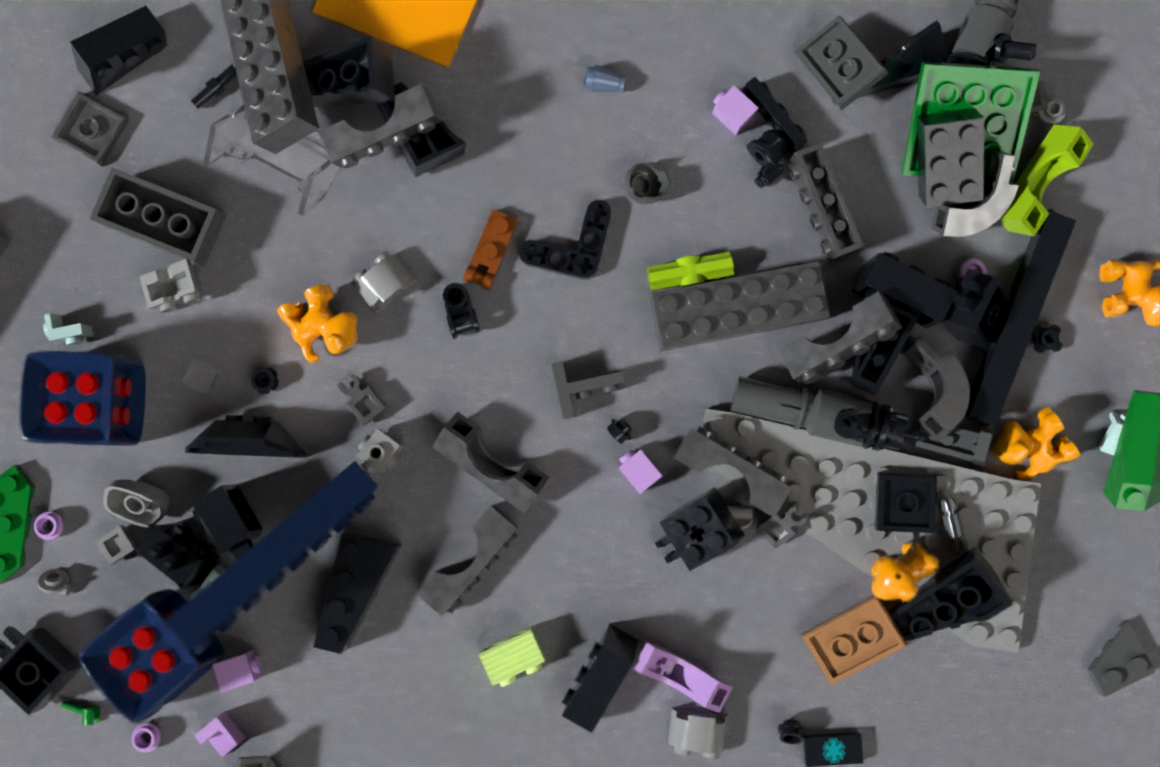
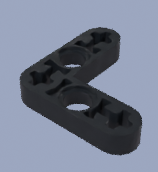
[519,200,611,280]

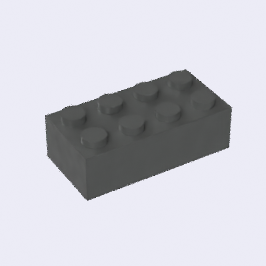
[90,167,226,267]

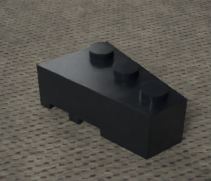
[70,6,167,96]
[561,623,639,733]

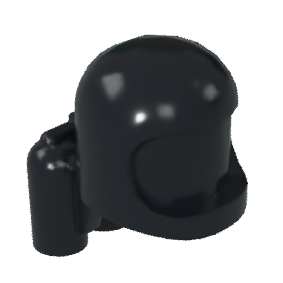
[747,129,788,188]

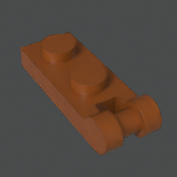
[463,209,519,291]

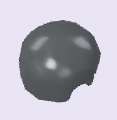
[624,162,670,204]

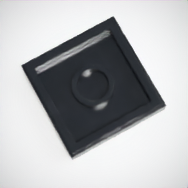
[875,473,937,533]

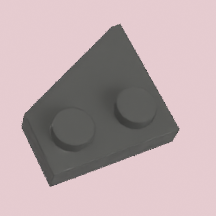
[1087,621,1156,697]

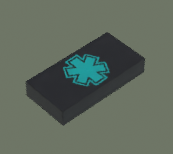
[803,732,863,767]

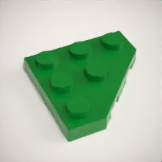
[0,465,35,584]

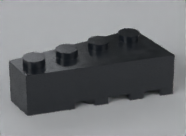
[313,532,402,654]

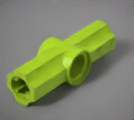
[647,252,734,292]

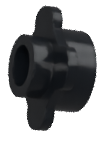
[1032,324,1062,353]

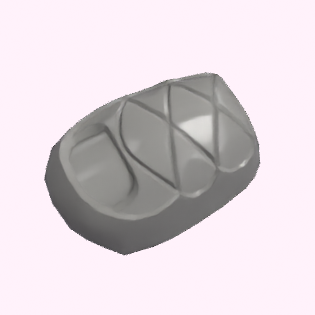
[103,479,170,528]

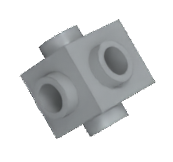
[357,428,404,474]

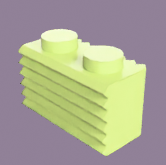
[479,626,546,687]

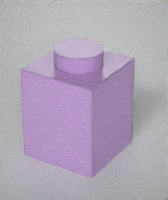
[712,86,758,135]
[618,449,662,494]
[212,649,263,692]

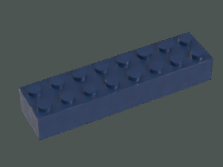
[164,461,378,656]

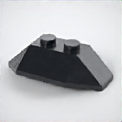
[185,415,306,458]

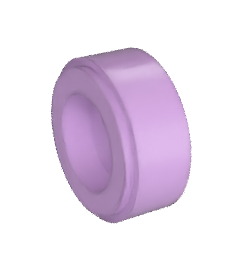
[956,258,987,280]

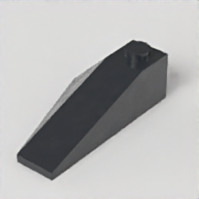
[832,20,948,105]
[888,546,1013,641]

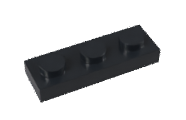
[742,77,808,154]

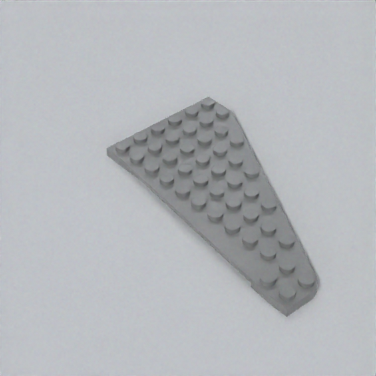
[702,409,1041,653]

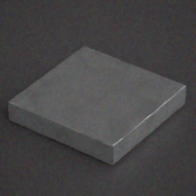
[51,91,130,167]

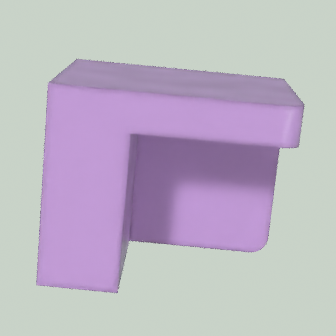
[194,711,246,756]

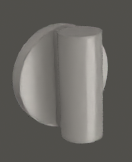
[1032,96,1066,125]
[727,506,753,530]
[38,569,72,596]

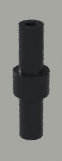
[191,64,237,109]

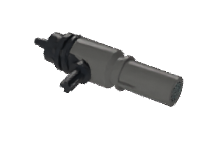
[945,0,1037,66]
[730,376,926,451]

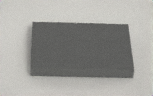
[794,15,888,111]

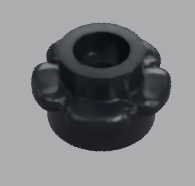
[251,367,279,394]
[607,418,632,444]
[778,719,806,745]

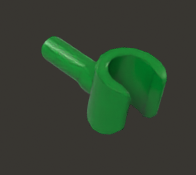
[61,701,100,725]

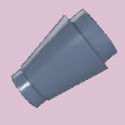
[583,64,625,93]

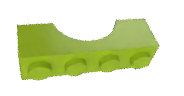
[999,124,1094,236]

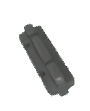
[939,497,968,554]

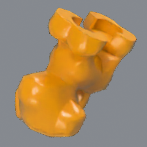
[1099,259,1160,327]
[276,284,358,363]
[991,406,1081,481]
[871,541,939,601]

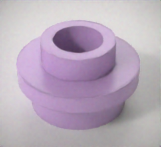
[34,512,64,540]
[131,723,161,753]

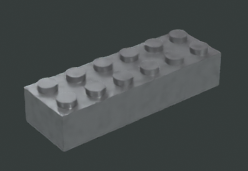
[220,0,319,154]
[650,261,830,352]

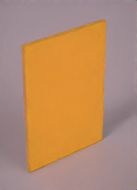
[312,0,478,68]

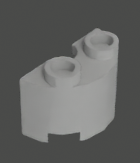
[353,252,418,315]
[139,259,201,313]
[668,708,728,759]

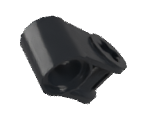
[443,283,481,339]

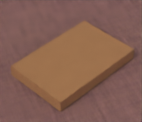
[802,595,907,685]

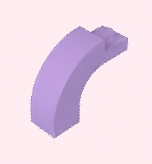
[633,642,733,713]

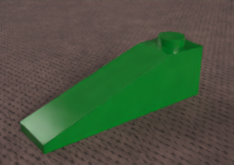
[1103,390,1160,511]

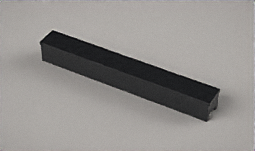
[962,209,1076,427]

